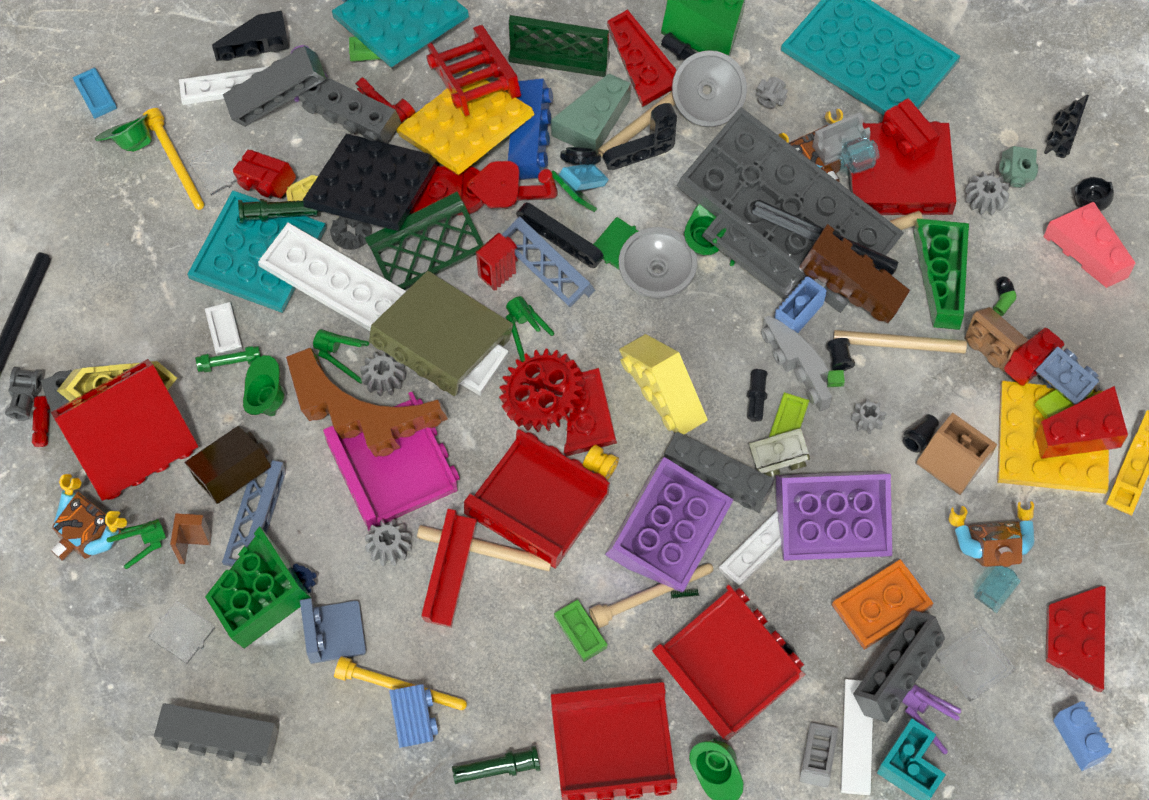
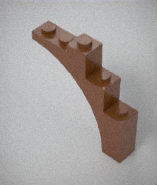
[286,347,448,457]

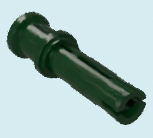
[238,199,317,223]
[452,745,541,784]

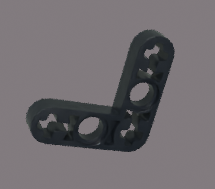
[602,103,677,170]

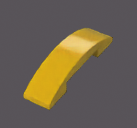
[1106,410,1149,516]

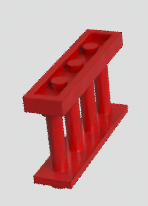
[426,25,521,117]

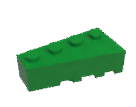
[913,218,969,330]

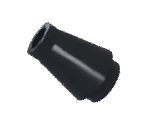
[903,414,939,453]

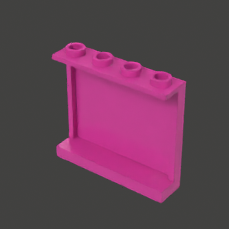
[323,392,460,531]

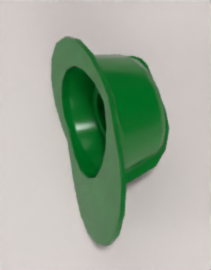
[95,114,152,152]
[684,204,719,255]
[243,355,285,416]
[689,738,744,800]

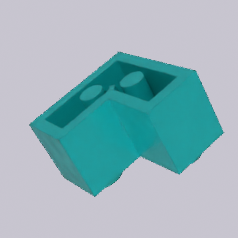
[877,719,946,800]

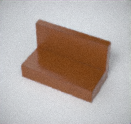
[170,513,212,564]

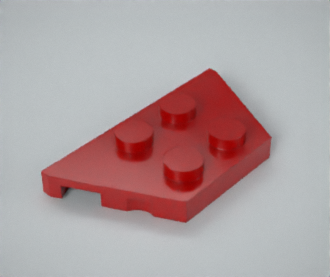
[1046,586,1106,692]

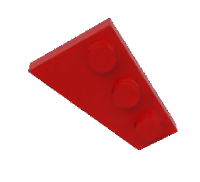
[564,368,617,457]

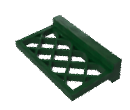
[508,15,610,77]
[365,191,484,290]

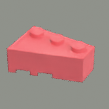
[1043,202,1136,288]

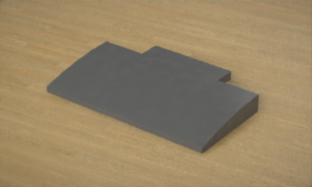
[677,107,904,313]

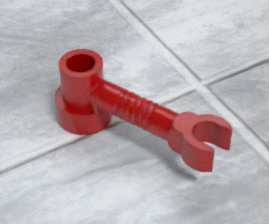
[355,77,416,124]

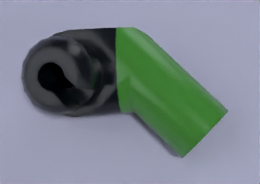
[993,276,1017,316]

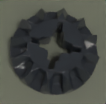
[560,147,601,165]

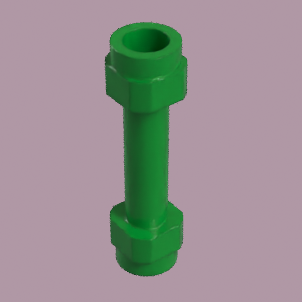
[195,346,261,373]

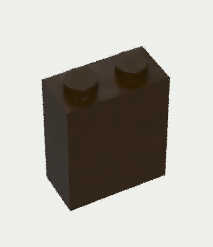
[184,426,271,504]

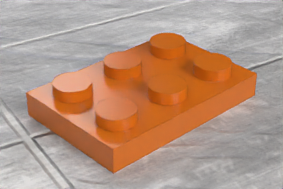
[832,559,934,650]

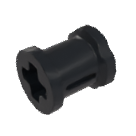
[826,338,855,371]

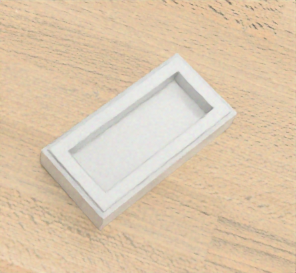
[205,302,243,356]

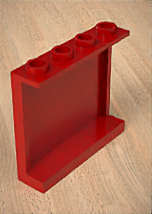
[849,121,957,215]
[50,359,198,501]
[464,429,610,569]
[652,585,806,741]
[551,682,678,800]

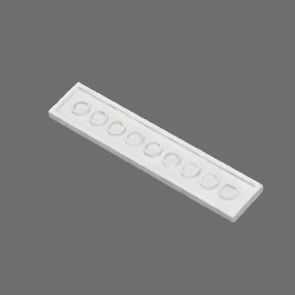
[258,223,509,396]

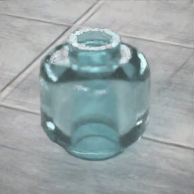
[839,136,879,173]

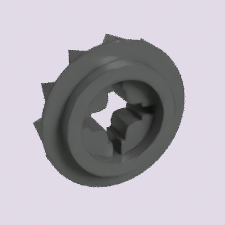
[330,216,372,250]

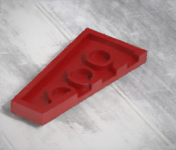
[607,9,677,107]

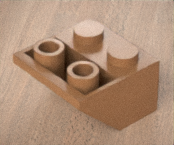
[965,307,1028,372]
[916,412,997,495]

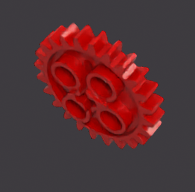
[499,349,585,432]

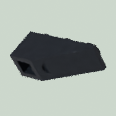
[212,11,289,61]

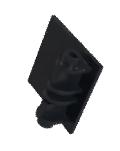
[1044,95,1089,158]

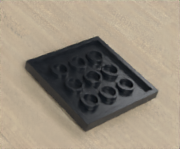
[303,133,440,231]

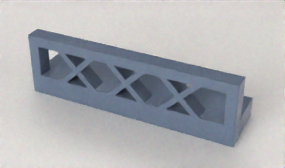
[502,216,596,307]
[222,460,286,567]

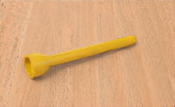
[143,108,204,210]
[334,656,467,710]

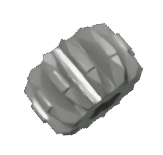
[965,171,1009,215]
[360,351,406,397]
[365,519,411,567]

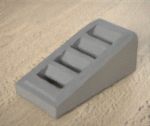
[800,722,839,787]

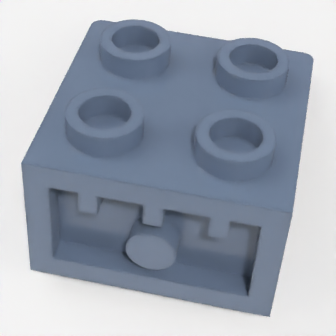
[1036,346,1100,405]
[300,598,366,664]

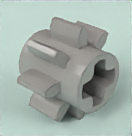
[756,77,788,108]
[851,399,886,434]

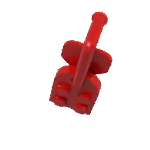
[410,161,558,215]

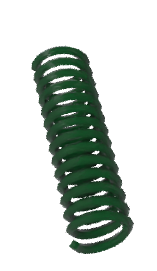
[671,589,700,599]

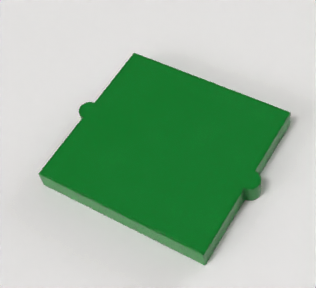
[552,170,598,212]
[593,217,638,269]

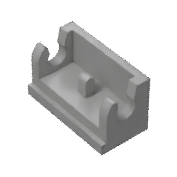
[812,112,871,166]

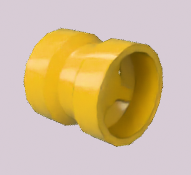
[583,445,619,480]

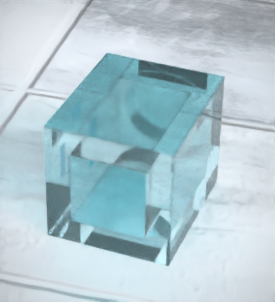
[974,566,1021,614]

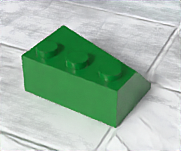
[661,0,745,56]
[205,526,312,649]

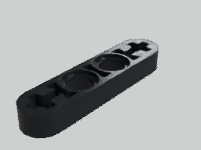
[516,202,604,268]

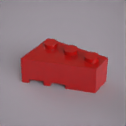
[1035,386,1128,459]

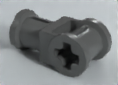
[5,366,44,421]

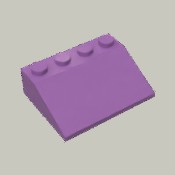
[605,457,733,592]
[776,471,892,561]

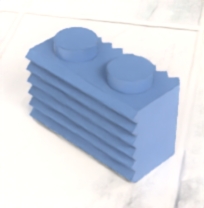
[774,277,827,333]
[389,684,438,748]
[1053,701,1112,771]

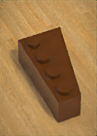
[799,224,910,323]

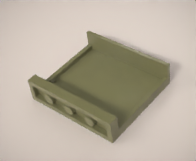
[369,271,513,397]

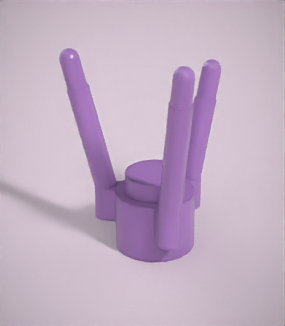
[902,684,961,754]

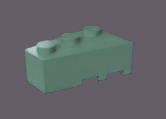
[551,73,631,153]

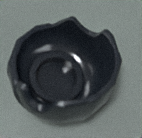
[1075,177,1114,211]

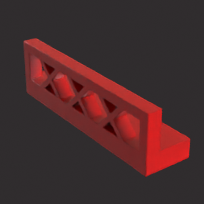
[421,509,477,628]

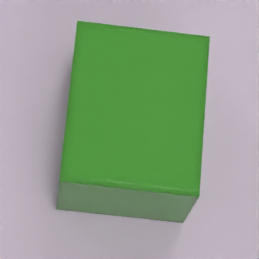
[826,370,845,387]

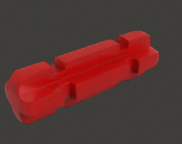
[32,396,50,447]

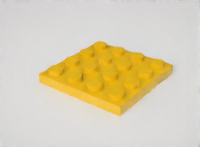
[396,71,534,175]
[997,381,1109,494]

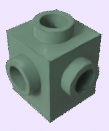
[999,146,1038,187]

